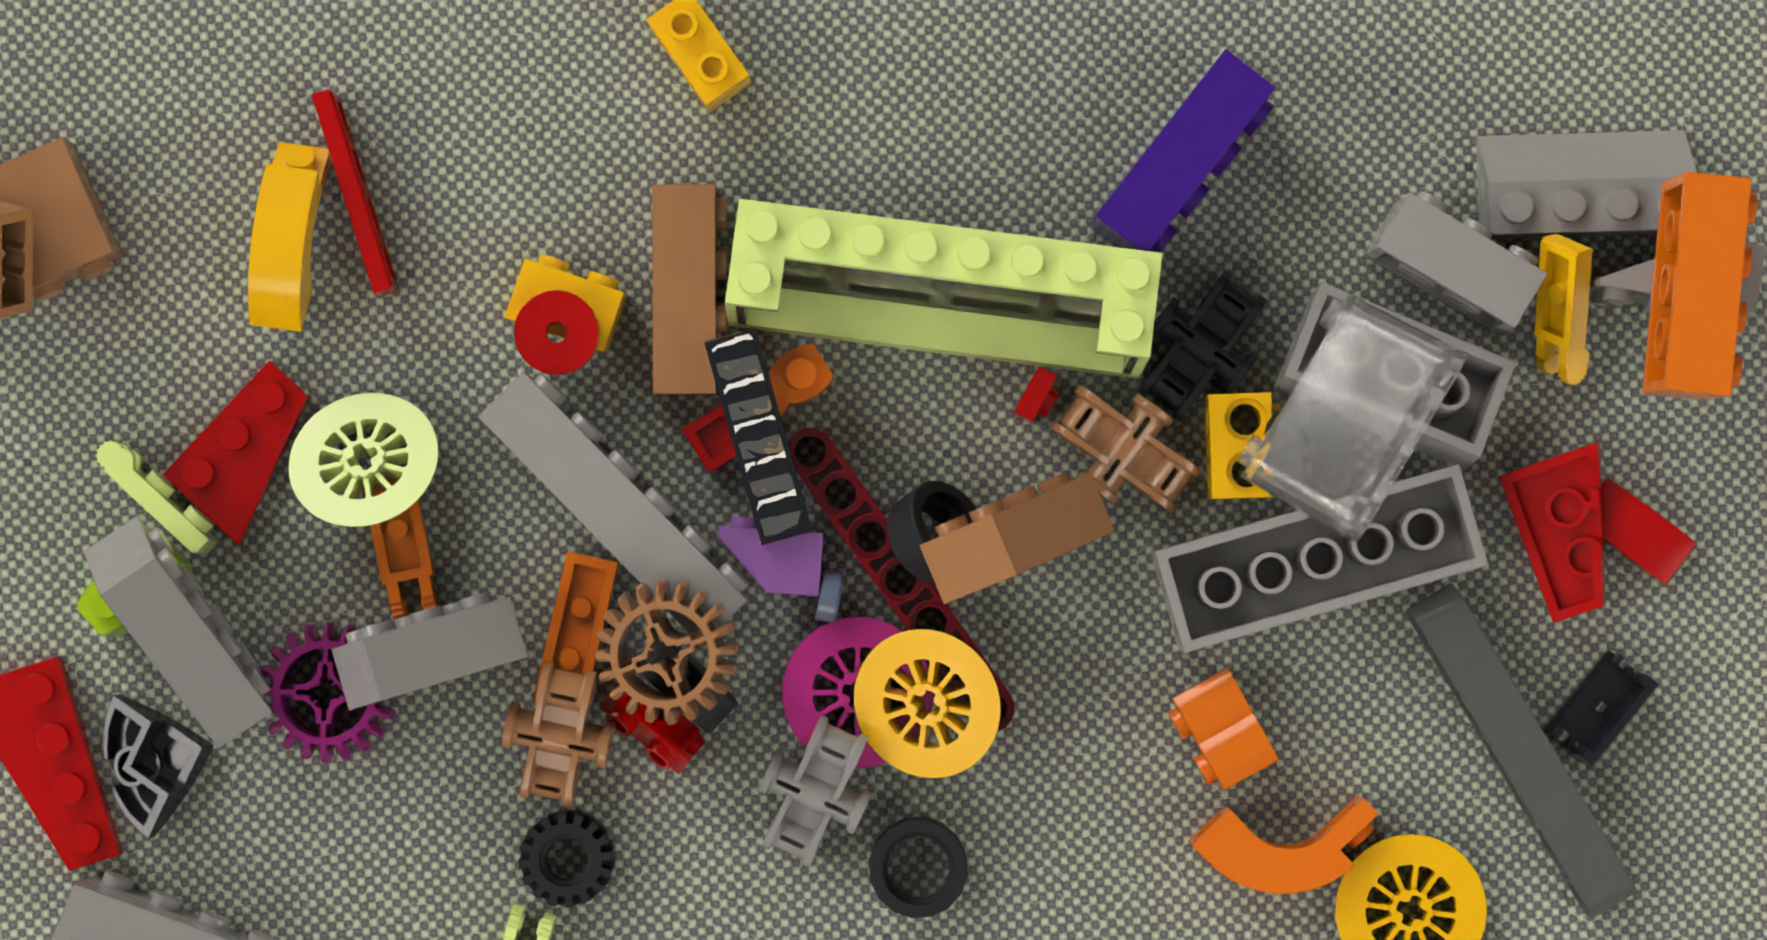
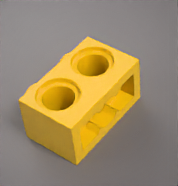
[646,0,751,113]
[1204,392,1281,500]

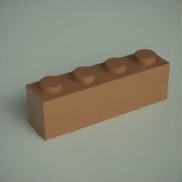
[652,184,728,396]

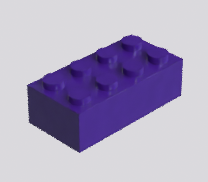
[1089,49,1276,253]

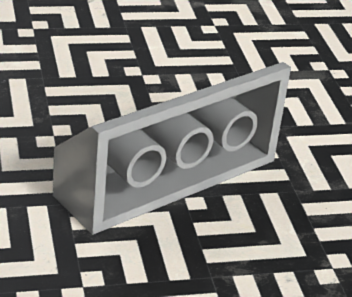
[1476,130,1697,240]

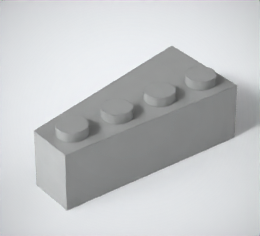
[51,871,278,940]

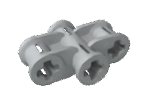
[758,714,872,868]

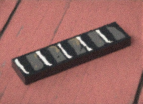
[704,327,812,545]

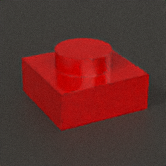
[1012,366,1060,423]
[682,404,737,474]

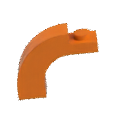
[1188,795,1378,894]

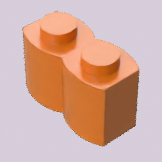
[768,344,834,419]
[1168,668,1279,790]

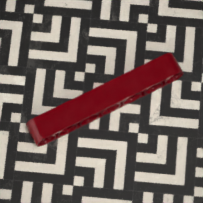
[788,428,1015,731]

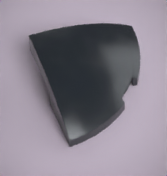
[103,694,214,838]

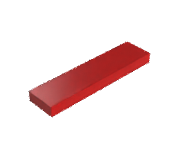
[311,89,399,297]

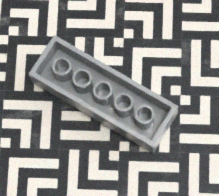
[478,372,751,632]
[1150,464,1489,653]

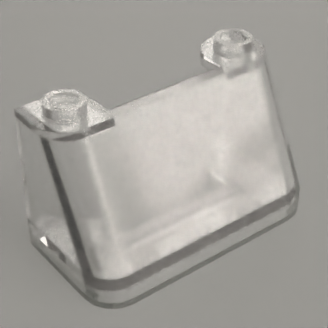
[1237,293,1467,541]

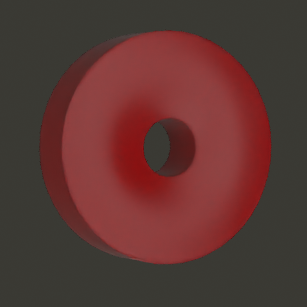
[514,290,600,376]

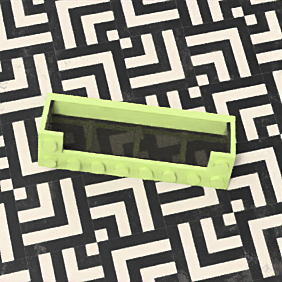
[725,198,1163,379]

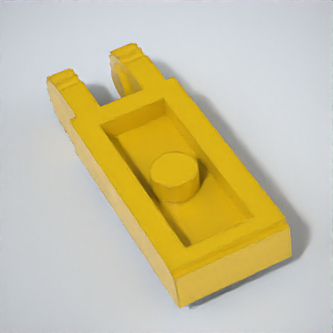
[1534,233,1593,386]

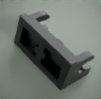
[1542,650,1659,766]

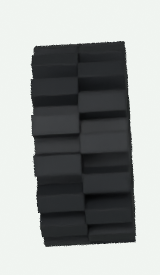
[518,810,616,908]

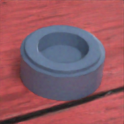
[815,569,845,623]

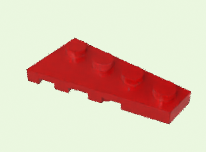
[0,656,123,871]

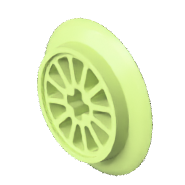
[289,393,439,527]

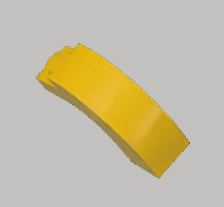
[248,142,331,332]

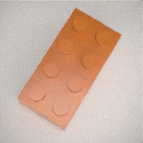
[1642,171,1758,401]

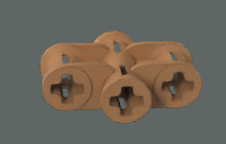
[1049,385,1202,514]
[502,661,615,808]

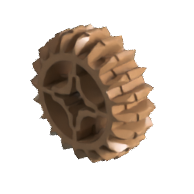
[594,579,740,725]

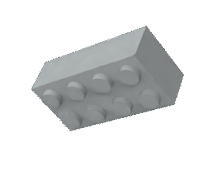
[1273,282,1516,470]
[83,516,272,748]

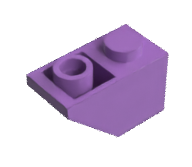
[718,516,824,596]

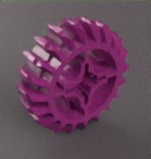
[260,621,400,763]

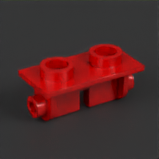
[600,677,706,775]

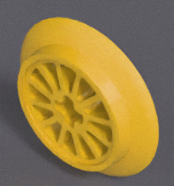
[854,629,1001,778]
[1335,834,1487,940]

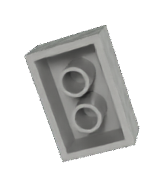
[1363,191,1547,335]
[331,591,528,710]

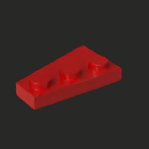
[163,361,310,545]
[1499,440,1605,623]

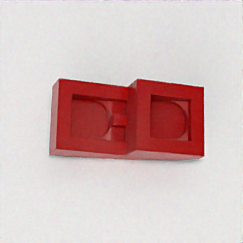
[1602,478,1697,587]

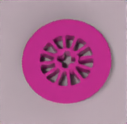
[782,617,933,768]

